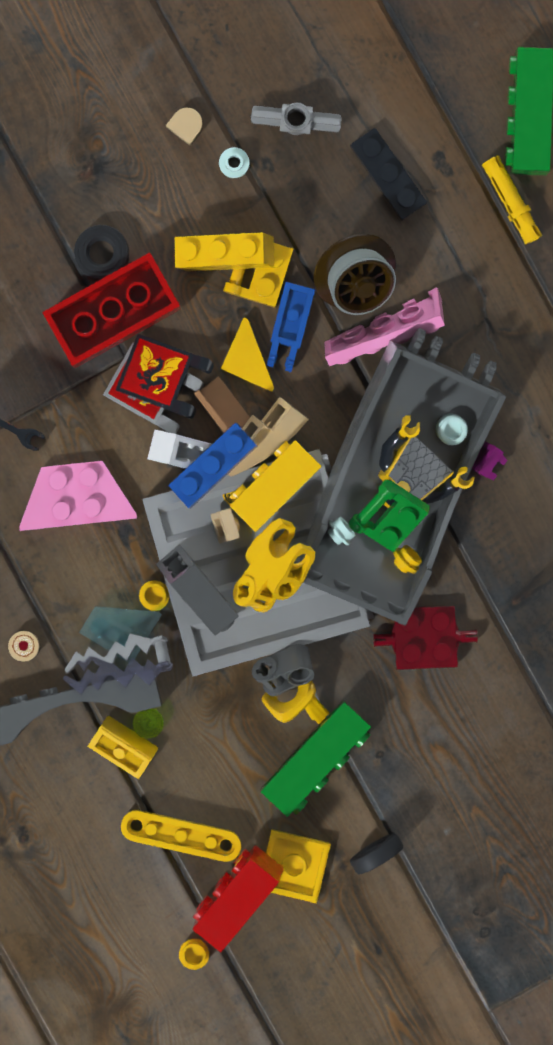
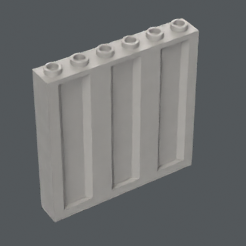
[142,449,374,677]

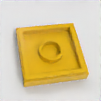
[266,829,331,904]

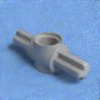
[251,103,342,135]

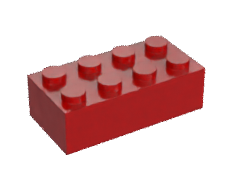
[42,252,181,368]

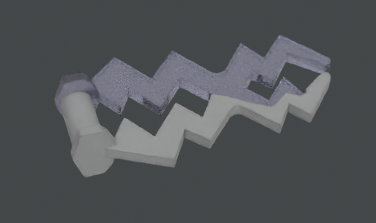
[63,634,173,695]

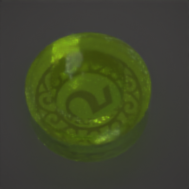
[133,708,164,739]

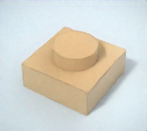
[210,508,240,544]

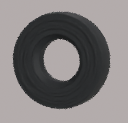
[74,225,129,280]
[350,833,404,875]

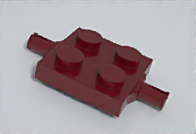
[373,606,478,670]

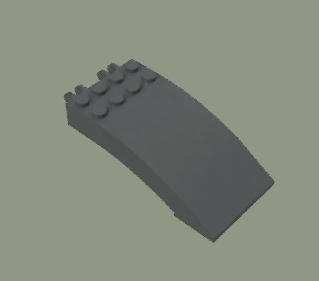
[300,328,506,626]

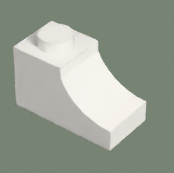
[147,430,212,469]

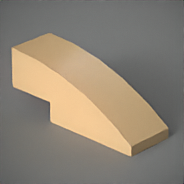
[228,397,309,477]

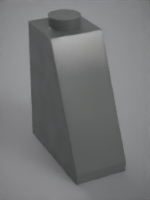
[156,544,239,636]

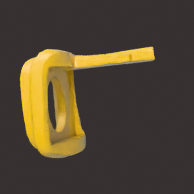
[262,680,329,724]

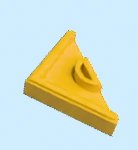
[221,318,274,392]

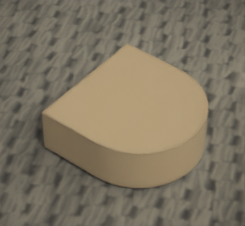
[166,108,203,145]

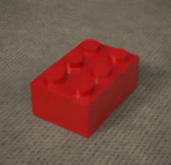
[192,845,284,953]

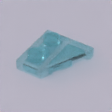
[79,606,162,664]

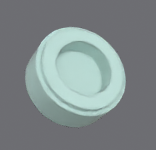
[436,413,468,446]

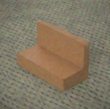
[194,376,250,433]

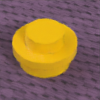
[393,545,422,574]
[139,580,170,611]
[179,938,209,970]

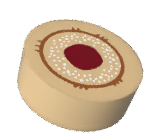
[8,631,40,662]

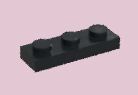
[350,128,427,221]

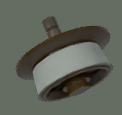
[314,234,396,315]

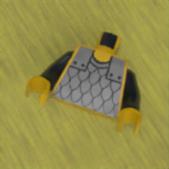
[378,415,475,508]

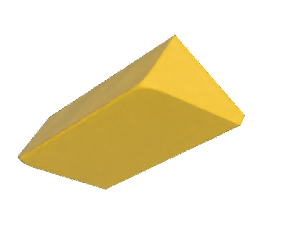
[87,716,158,779]

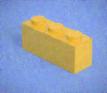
[175,232,274,271]
[230,440,322,532]

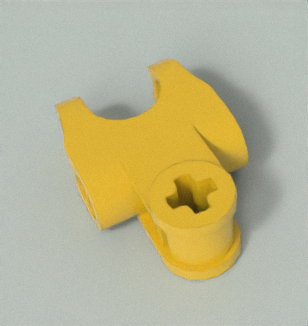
[233,518,315,613]

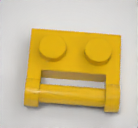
[223,233,293,308]

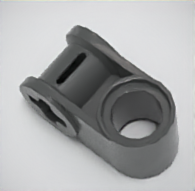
[252,644,314,696]

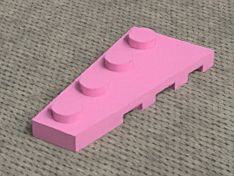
[324,287,445,366]

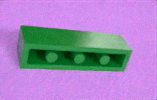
[505,47,553,176]
[260,700,371,817]

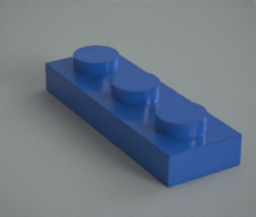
[168,423,258,509]

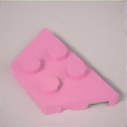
[19,461,137,531]

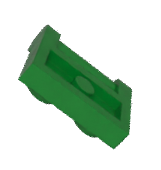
[348,480,430,552]

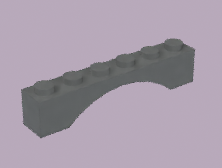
[0,665,162,745]

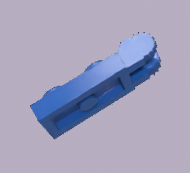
[267,282,315,372]

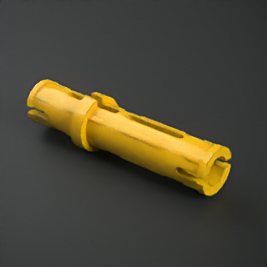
[482,155,543,245]

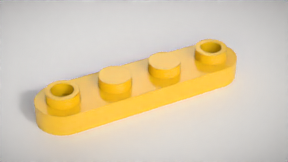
[121,810,241,862]

